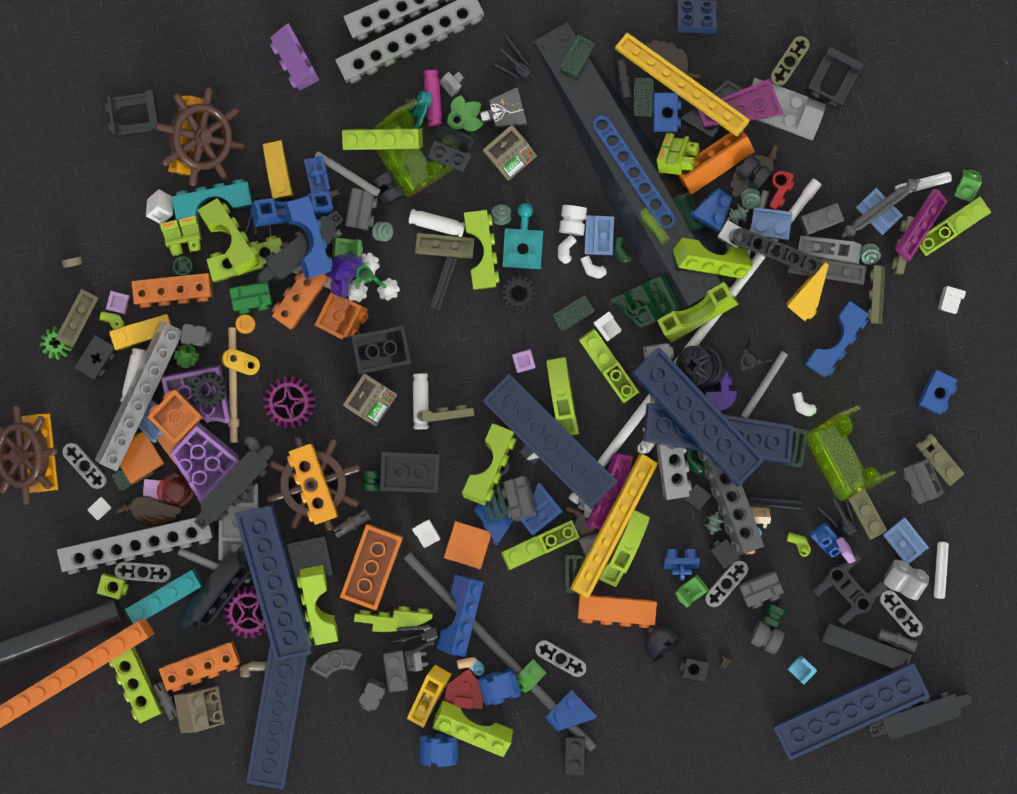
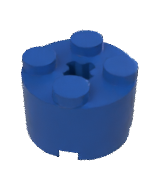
[477,668,521,705]
[419,733,458,767]

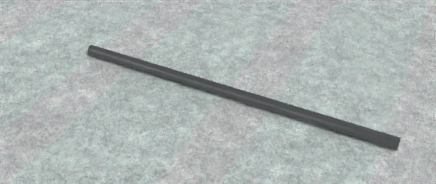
[404,552,596,752]

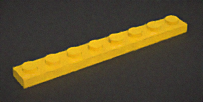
[615,33,749,137]
[570,454,658,598]

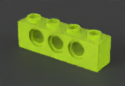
[206,236,283,282]
[109,647,163,723]

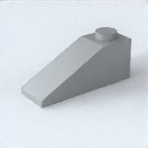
[798,236,862,264]

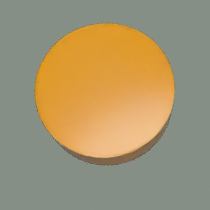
[236,314,255,334]

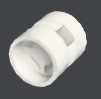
[559,205,587,236]

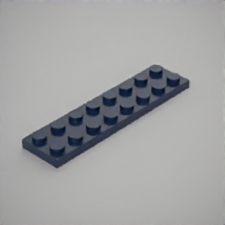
[631,347,765,487]
[483,374,618,509]
[643,403,793,464]
[234,504,313,662]
[246,643,308,790]
[773,662,930,761]

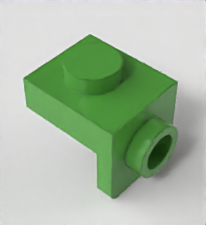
[954,169,982,202]
[332,238,363,257]
[675,575,709,607]
[516,659,546,693]

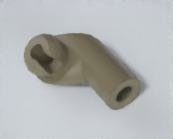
[239,661,267,677]

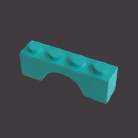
[172,179,253,221]
[125,569,204,624]

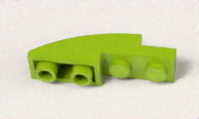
[919,197,991,256]
[578,329,639,403]
[547,357,579,435]
[599,510,650,587]
[501,520,580,570]
[354,606,433,632]

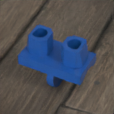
[304,156,331,193]
[809,522,841,557]
[664,549,700,580]

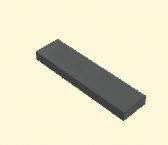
[787,254,867,285]

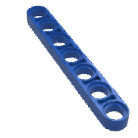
[593,116,675,230]

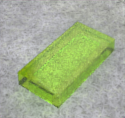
[640,207,670,244]

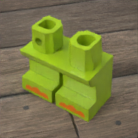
[657,133,700,175]
[160,215,202,256]

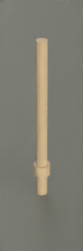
[228,328,239,443]

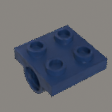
[676,0,717,34]

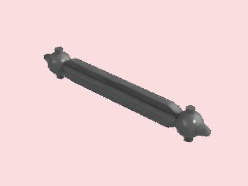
[842,178,921,238]

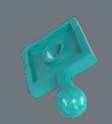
[503,203,543,269]

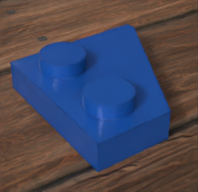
[690,189,733,232]
[521,483,563,536]
[474,498,513,545]
[544,690,597,731]

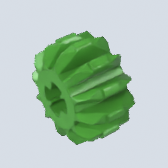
[40,327,72,359]

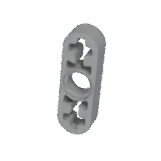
[63,443,107,489]
[705,560,748,607]
[115,561,172,582]
[879,590,923,637]
[536,640,586,677]

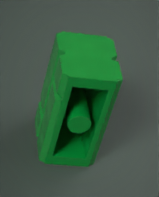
[230,282,273,314]

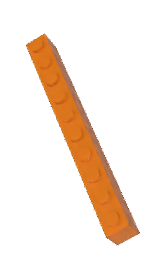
[0,617,155,728]

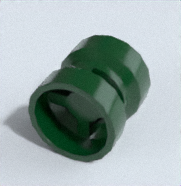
[173,256,195,276]
[362,471,381,491]
[761,603,786,628]

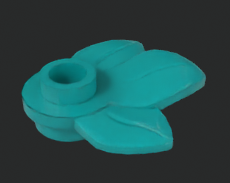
[412,91,432,128]

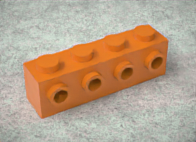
[678,131,755,195]
[272,270,330,330]
[132,273,213,308]
[577,594,657,628]
[159,641,241,692]

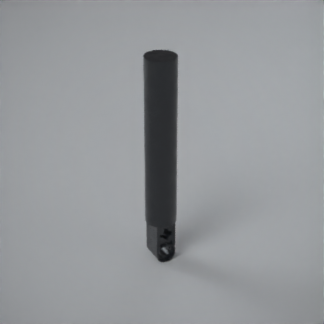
[0,598,124,666]

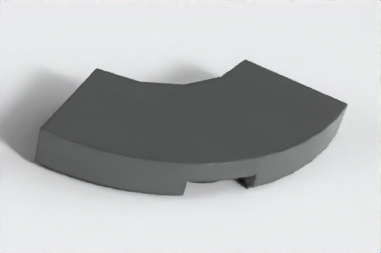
[310,649,362,678]

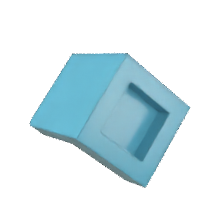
[787,655,817,684]

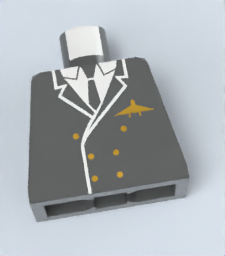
[480,88,527,128]

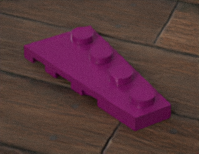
[697,79,784,127]
[586,453,633,529]

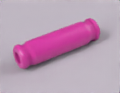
[423,70,442,127]

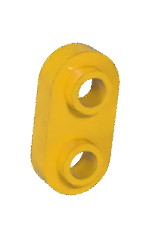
[222,349,260,375]

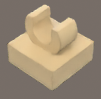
[750,506,771,528]

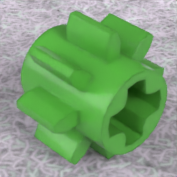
[174,344,199,368]

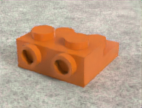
[315,292,368,340]
[147,389,203,445]

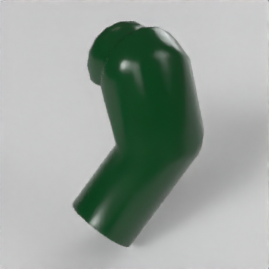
[613,237,632,264]
[684,449,705,474]

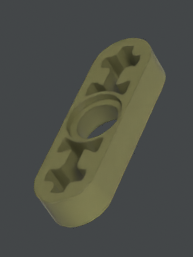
[770,36,809,86]

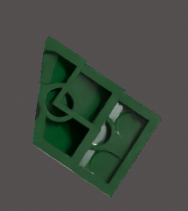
[610,274,681,328]

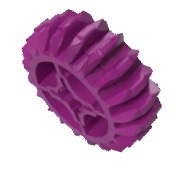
[263,377,315,428]
[223,586,267,638]

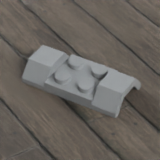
[751,78,826,140]
[219,483,258,560]

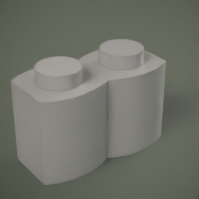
[883,559,929,600]

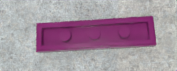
[895,189,948,261]

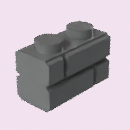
[345,188,378,231]
[799,203,844,236]
[181,324,212,347]
[903,458,944,504]
[502,476,537,521]
[738,570,784,609]
[383,649,409,692]
[359,678,387,712]

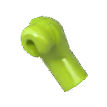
[100,311,124,330]
[787,532,811,557]

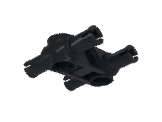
[811,551,888,627]

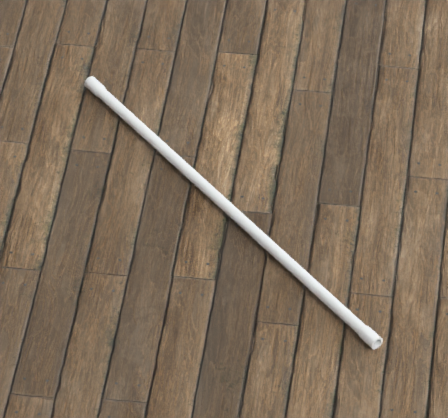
[568,179,822,504]

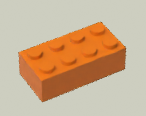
[340,524,404,610]

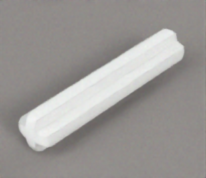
[895,172,952,193]
[934,542,949,599]

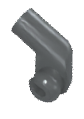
[244,436,262,454]

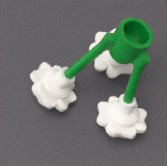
[348,253,400,302]

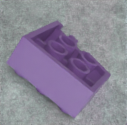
[270,23,320,91]
[161,365,230,423]
[170,422,239,503]

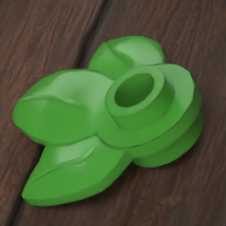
[447,95,483,131]

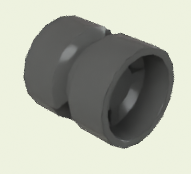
[749,621,785,655]

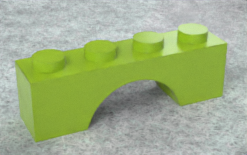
[342,128,423,150]
[198,198,259,275]
[464,210,500,290]
[673,238,753,279]
[657,282,738,342]
[462,423,516,506]
[297,565,338,645]
[433,701,513,757]

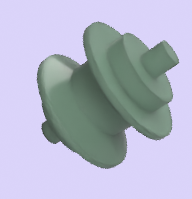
[741,188,761,209]
[726,204,749,226]
[492,205,511,225]
[372,222,393,241]
[860,244,881,265]
[704,512,724,535]

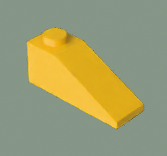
[263,140,294,201]
[786,260,829,321]
[109,314,171,351]
[407,665,452,728]

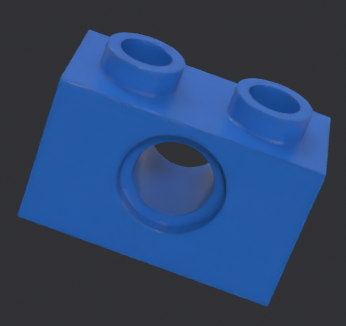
[653,93,681,134]
[917,370,958,415]

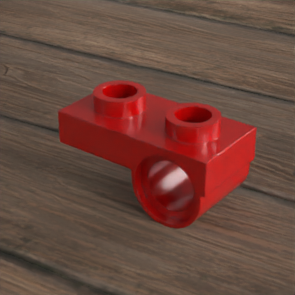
[767,171,795,210]

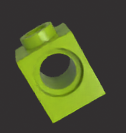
[97,573,129,599]

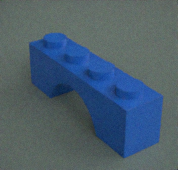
[250,191,333,227]
[283,196,332,279]
[804,301,869,378]
[437,574,484,656]

